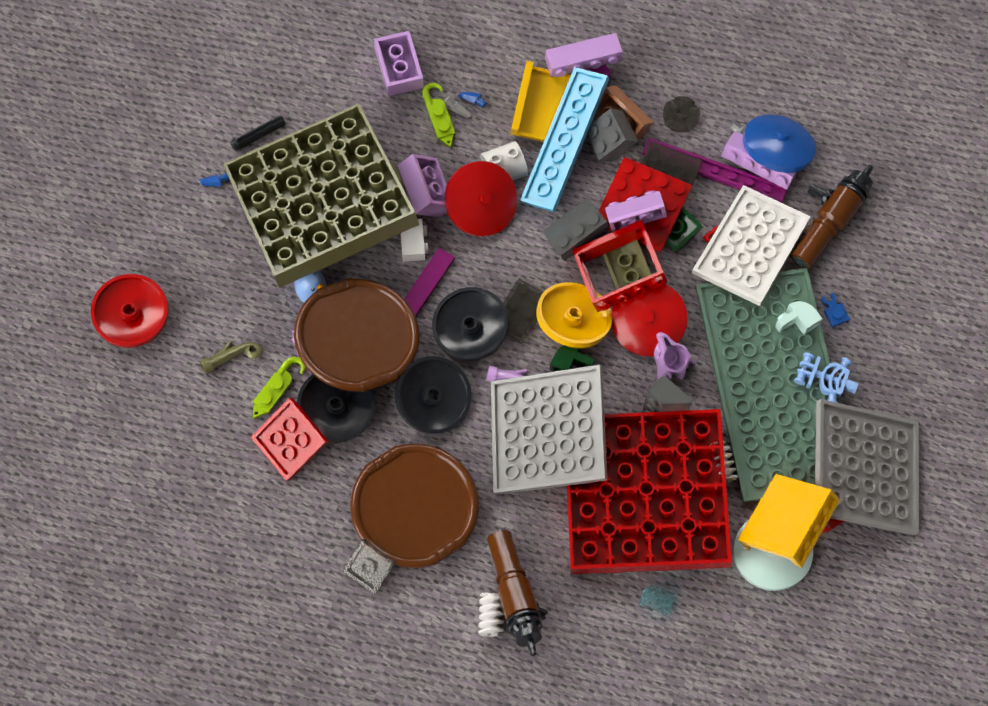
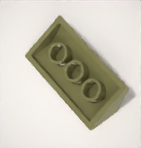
[603,240,651,289]

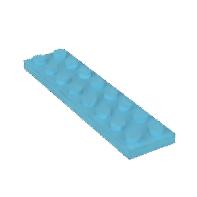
[520,67,609,213]

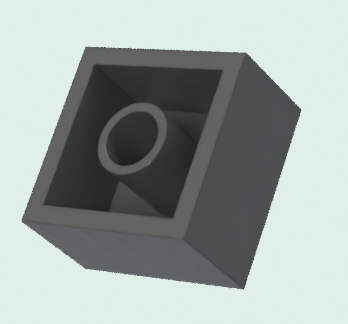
[587,109,638,162]

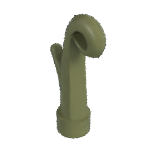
[199,341,263,375]

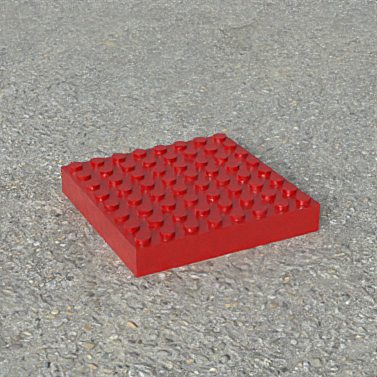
[567,409,732,575]

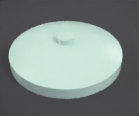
[733,520,813,591]

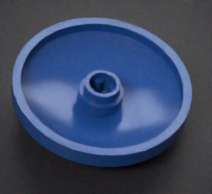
[743,114,816,173]

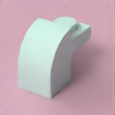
[775,301,822,335]

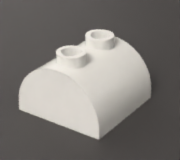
[480,141,528,181]

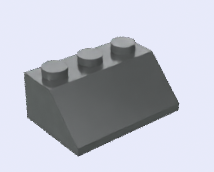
[542,198,609,260]
[643,374,693,412]

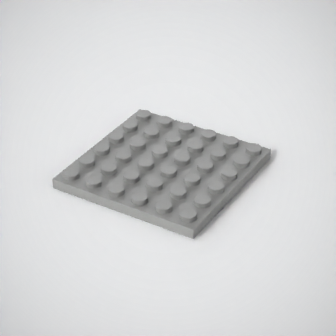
[491,365,607,495]
[815,399,919,535]

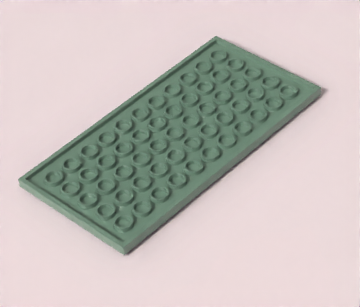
[696,268,839,503]

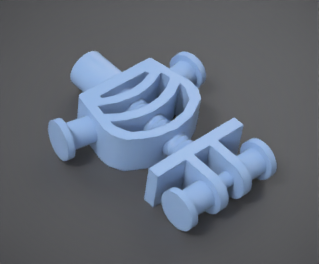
[794,353,859,403]

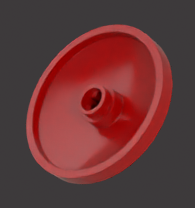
[445,161,518,236]
[91,274,169,348]
[611,284,688,357]

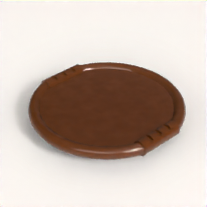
[294,278,420,392]
[350,443,479,568]

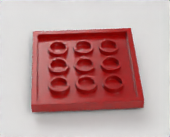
[598,157,692,253]

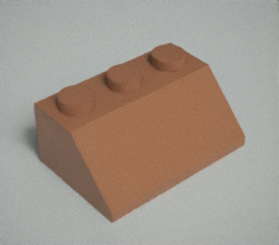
[592,85,654,140]

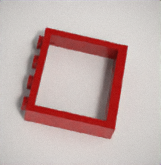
[572,219,668,312]

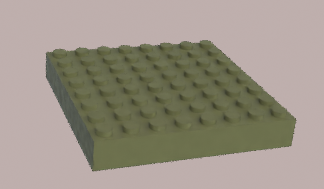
[223,103,419,288]

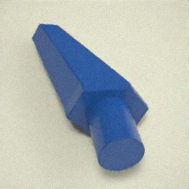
[458,92,487,108]
[199,173,230,186]

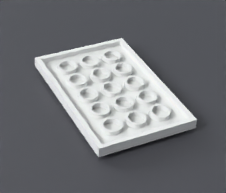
[692,185,811,306]

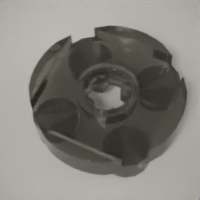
[663,96,700,132]

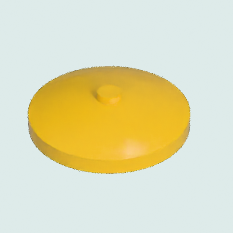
[536,282,612,348]

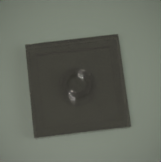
[343,539,396,594]

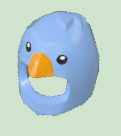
[294,270,327,302]

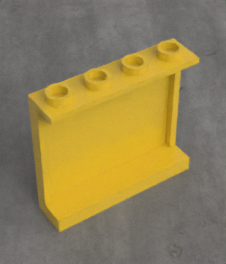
[510,61,571,142]
[738,474,840,568]

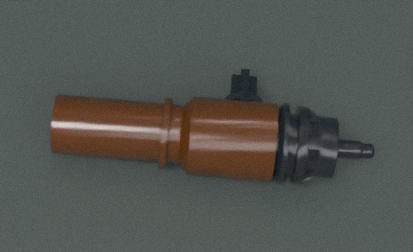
[790,165,873,270]
[487,530,548,656]

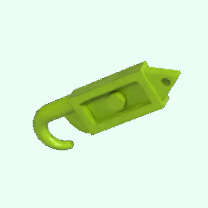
[422,83,455,148]
[253,357,306,419]

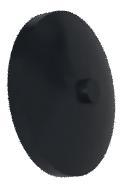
[432,287,509,361]
[394,356,471,434]
[297,374,375,443]

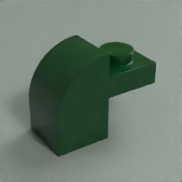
[549,345,595,372]

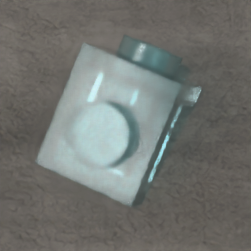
[640,587,675,615]

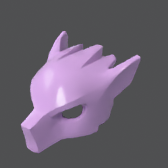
[654,332,695,380]

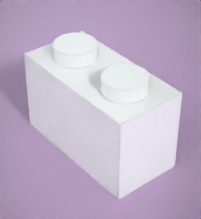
[401,219,429,262]

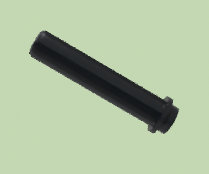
[230,115,285,151]

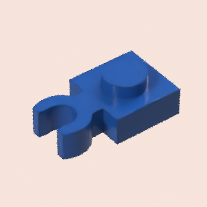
[821,293,850,328]

